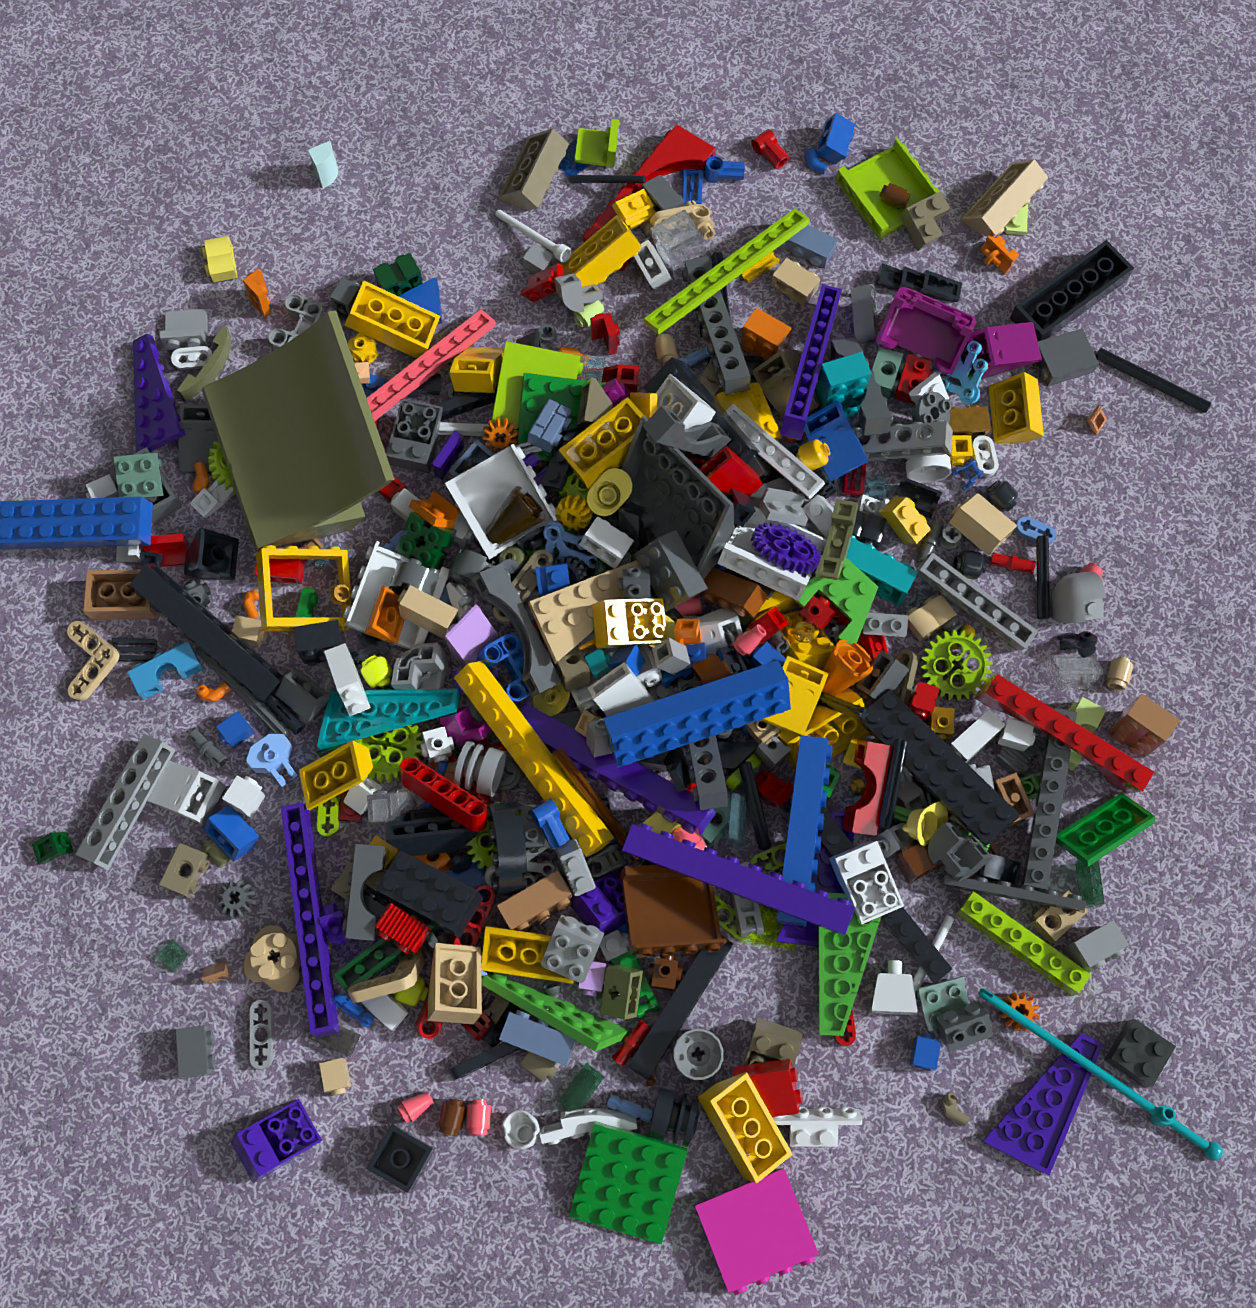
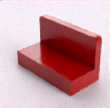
[141,533,188,567]

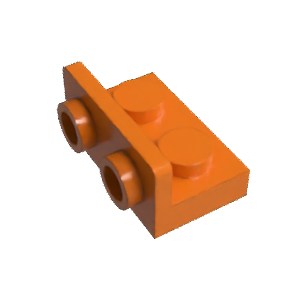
[243,269,271,317]
[409,491,460,529]

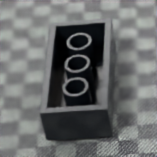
[375,850,483,939]

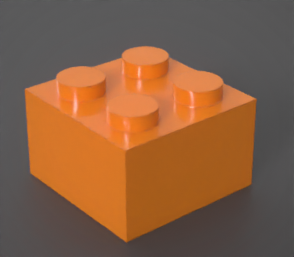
[740,307,792,362]

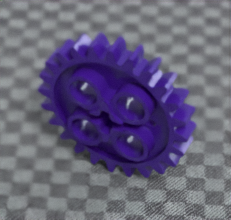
[751,523,821,574]

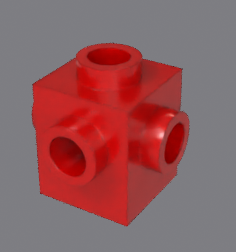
[800,595,836,630]

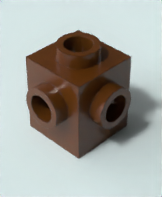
[648,955,682,991]

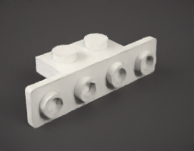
[772,1107,862,1147]

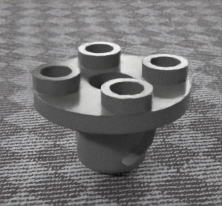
[911,392,952,424]

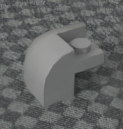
[1051,571,1106,623]
[391,643,449,690]

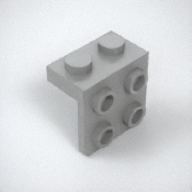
[160,309,208,350]
[541,915,604,983]

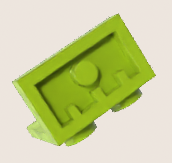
[575,119,619,167]

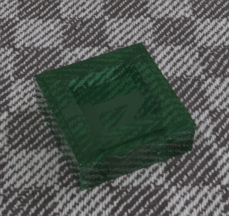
[156,939,190,973]

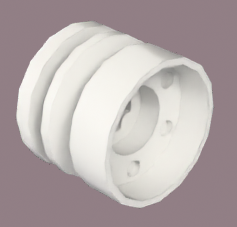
[905,435,951,483]

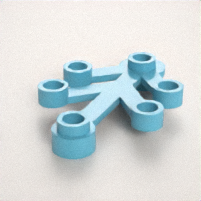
[930,341,988,405]

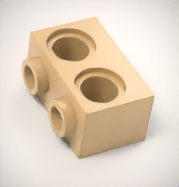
[1031,890,1088,944]

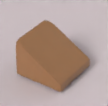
[202,961,230,984]

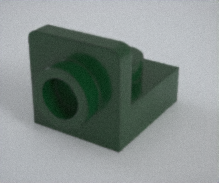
[32,832,74,865]

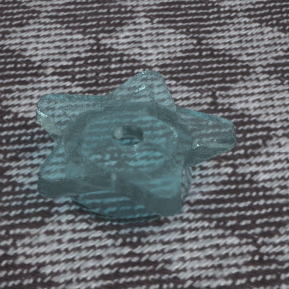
[866,475,893,500]

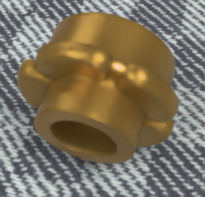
[330,584,351,606]
[849,776,866,796]

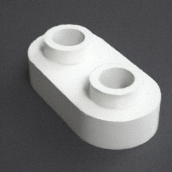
[171,346,213,370]
[972,435,999,477]

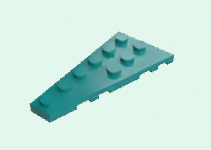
[317,689,460,750]

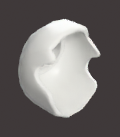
[502,1110,540,1150]

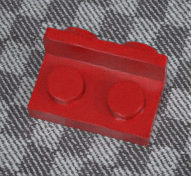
[520,263,563,302]

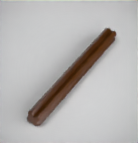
[552,748,638,861]

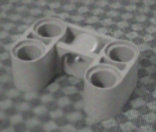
[268,294,324,351]

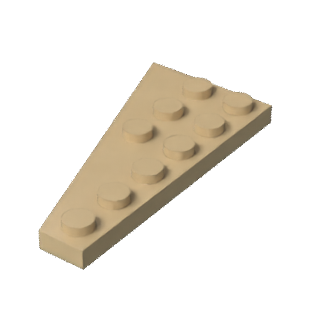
[528,560,642,664]

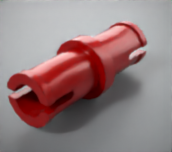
[990,552,1036,575]
[611,1020,651,1067]

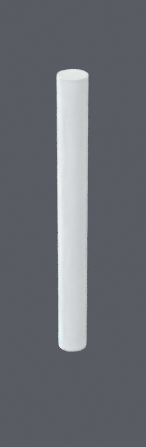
[913,915,954,996]

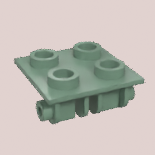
[113,453,163,498]
[916,976,969,1032]

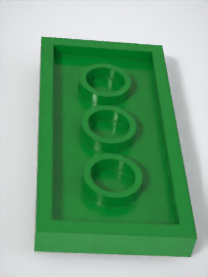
[1056,792,1155,867]

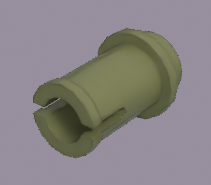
[202,839,231,868]

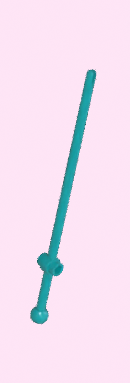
[978,988,1223,1161]

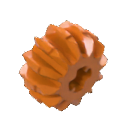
[482,417,518,453]
[999,992,1040,1032]

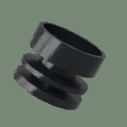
[648,1087,700,1147]

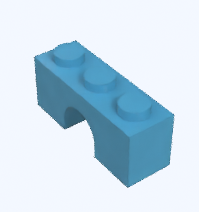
[128,642,204,700]

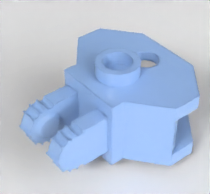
[246,734,298,787]

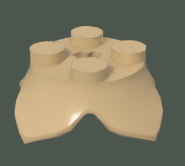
[244,925,301,992]

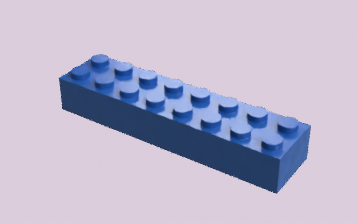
[0,497,153,550]
[603,660,791,767]
[777,735,833,927]

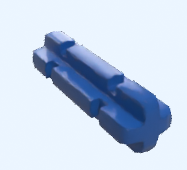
[335,992,375,1028]

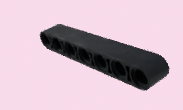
[628,935,734,1081]

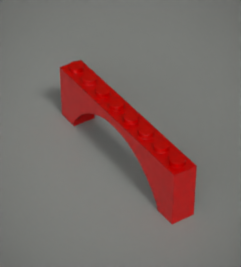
[583,124,716,272]
[974,674,1155,794]

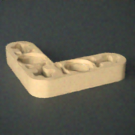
[67,621,119,701]
[347,950,425,1003]

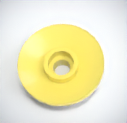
[533,683,570,717]

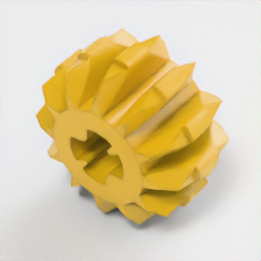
[555,494,593,532]

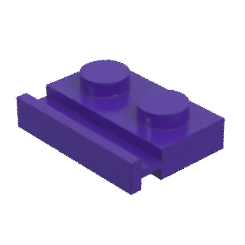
[432,431,465,480]

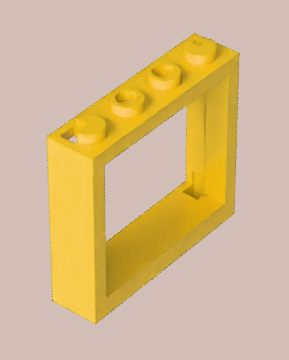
[256,545,352,631]

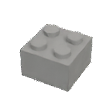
[1063,920,1129,972]

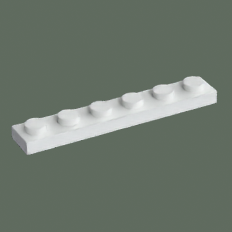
[726,404,825,499]

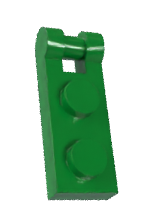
[611,951,660,1019]

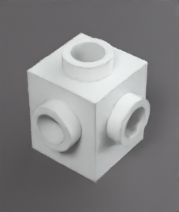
[420,727,454,764]

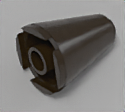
[486,486,546,545]

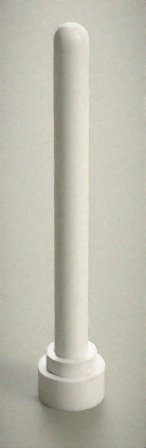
[495,210,572,263]

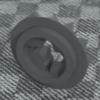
[497,756,521,792]

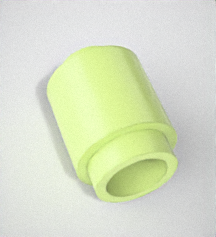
[574,300,604,328]

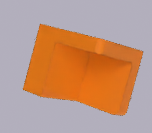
[674,619,701,644]

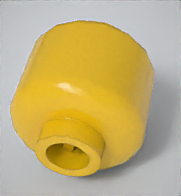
[796,439,830,471]

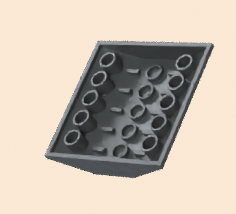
[620,416,734,580]

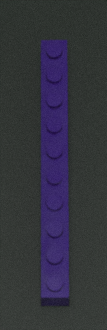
[780,284,842,440]
[520,703,716,836]
[281,802,340,1038]
[622,823,855,936]

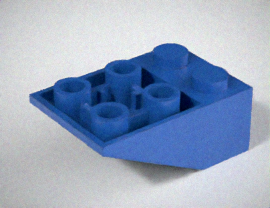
[804,400,869,482]

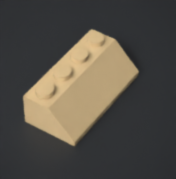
[961,159,1048,236]

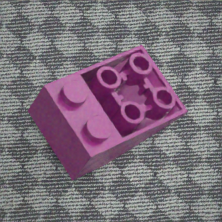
[968,322,1042,380]

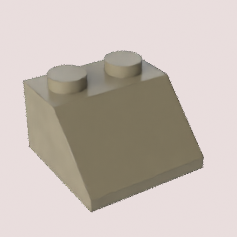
[576,377,613,428]

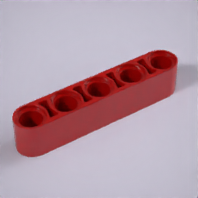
[400,758,487,832]

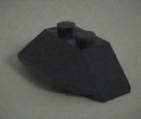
[386,807,480,856]

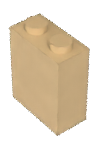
[949,493,1017,556]
[398,585,458,640]

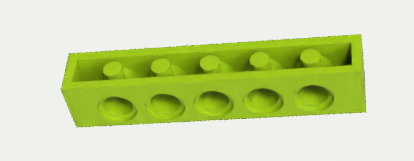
[956,891,1091,996]

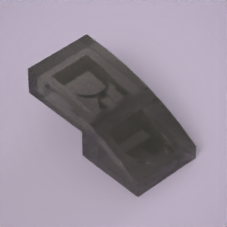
[308,1025,361,1057]

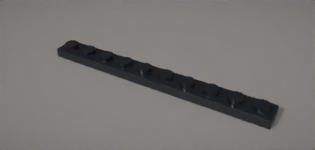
[789,798,952,984]

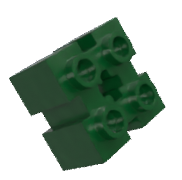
[373,253,423,296]
[395,512,457,570]

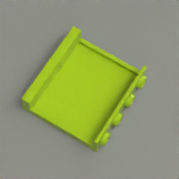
[835,138,940,240]
[492,341,583,431]

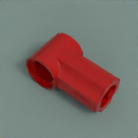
[751,129,789,169]

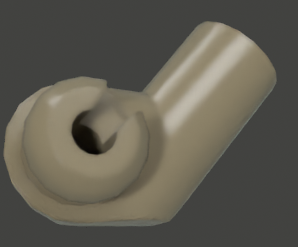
[941,1092,969,1127]

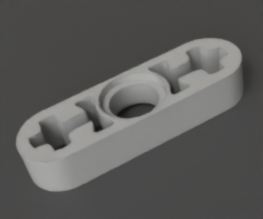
[250,1000,273,1070]

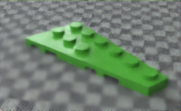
[819,893,881,1036]
[481,972,630,1052]

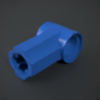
[704,156,745,183]
[530,799,570,849]

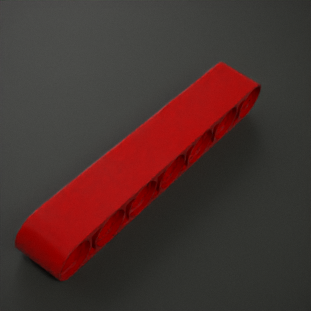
[415,885,495,1039]

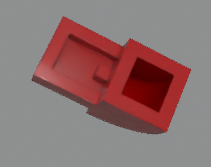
[755,770,794,808]

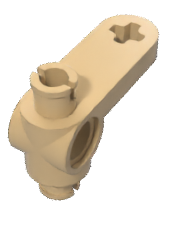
[650,200,715,240]

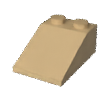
[428,943,482,1024]

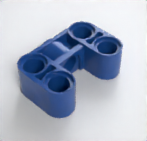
[477,634,530,704]

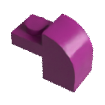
[601,379,631,409]
[439,706,492,747]

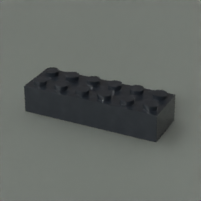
[1010,240,1134,341]
[643,357,760,464]

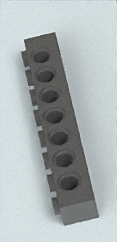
[682,256,750,395]
[672,671,728,810]
[1021,708,1077,893]

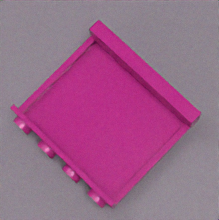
[694,1168,819,1295]

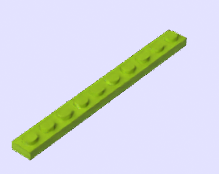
[644,208,809,335]

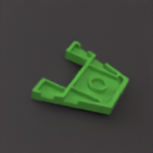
[792,558,878,645]

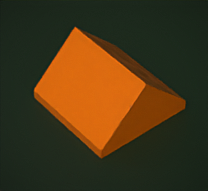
[364,586,405,644]

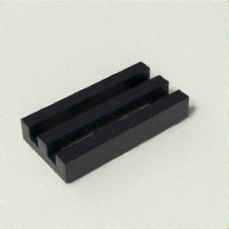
[112,638,158,662]

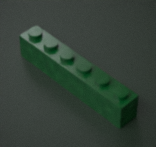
[333,915,439,994]

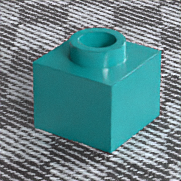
[585,649,612,680]

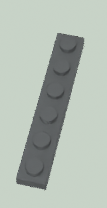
[944,875,1086,913]

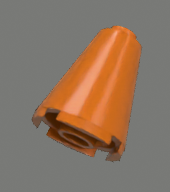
[822,639,873,696]

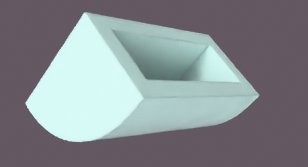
[308,141,338,188]

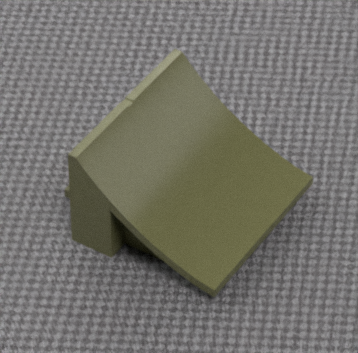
[201,311,394,551]

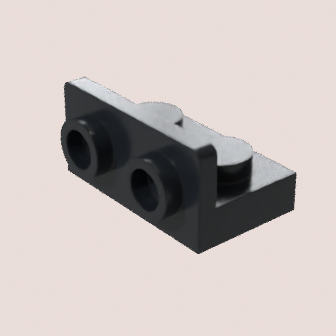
[465,990,520,1047]

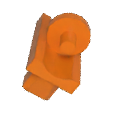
[980,234,1019,274]

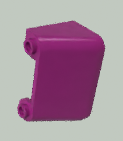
[875,287,977,375]

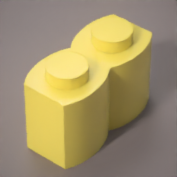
[202,236,238,282]

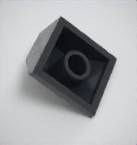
[184,528,239,580]

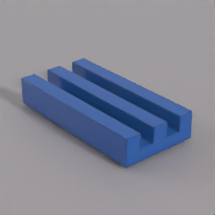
[682,169,703,205]

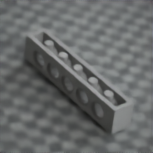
[854,420,953,461]
[916,552,1038,651]
[75,734,175,870]

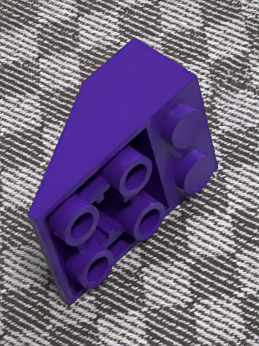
[571,865,631,937]
[230,1099,322,1184]

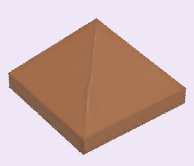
[1086,405,1107,435]

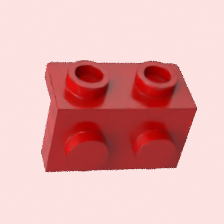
[590,313,620,355]

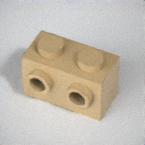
[771,258,820,307]

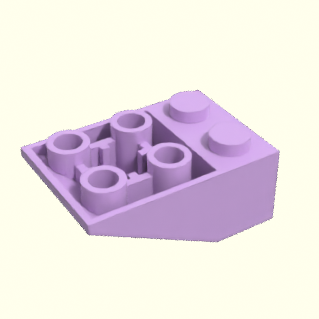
[445,605,499,667]

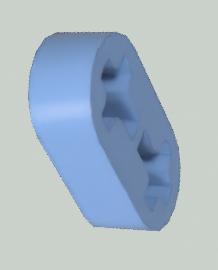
[1015,516,1056,545]

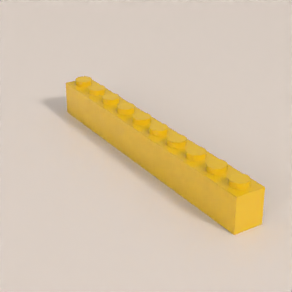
[454,661,614,857]

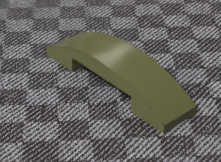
[177,325,232,401]
[815,499,858,580]

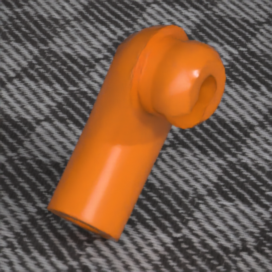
[192,462,209,494]

